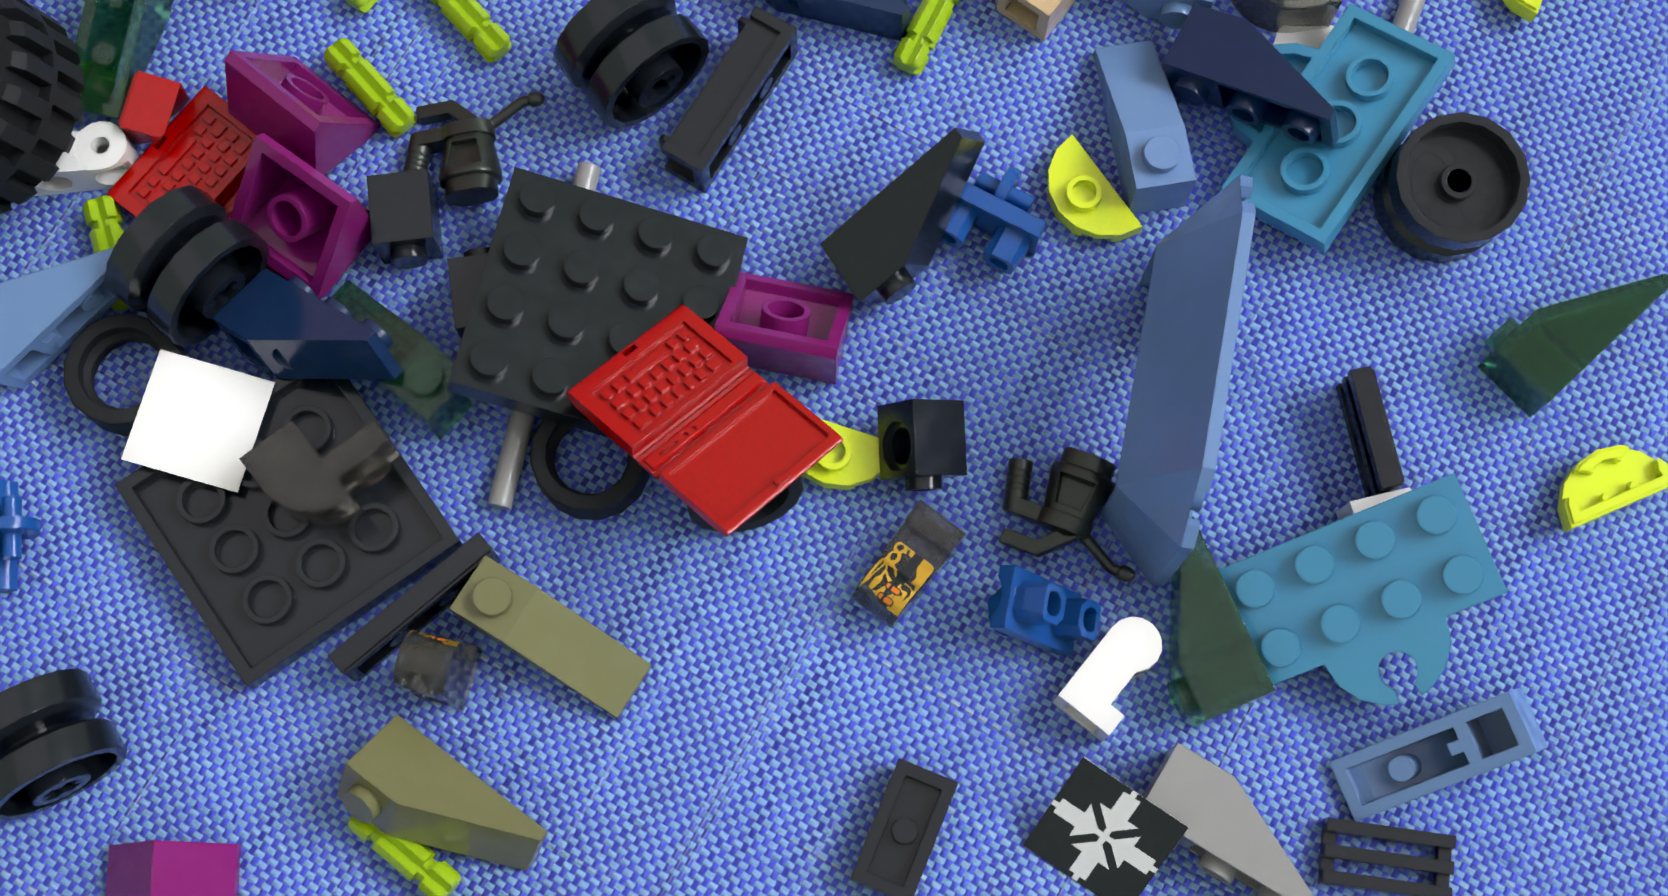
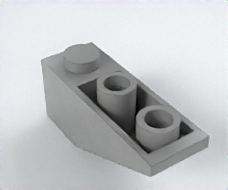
[1142,743,1314,896]

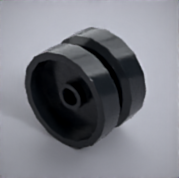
[554,0,709,129]
[1373,112,1531,263]
[105,185,269,346]
[0,668,127,822]

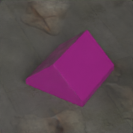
[224,50,381,176]
[230,133,372,299]
[714,272,854,384]
[105,840,241,896]

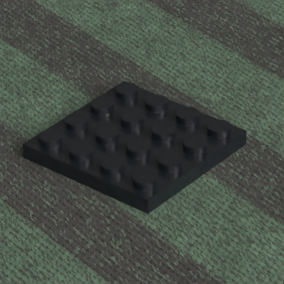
[447,167,748,438]
[115,378,463,690]

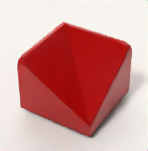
[118,71,190,144]

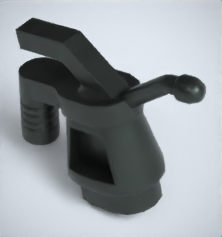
[403,91,545,207]
[999,447,1135,582]

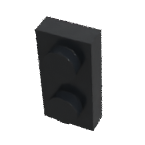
[850,758,958,896]

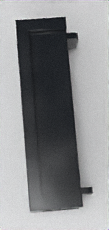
[659,6,798,193]

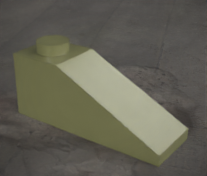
[449,555,652,719]
[337,714,548,871]

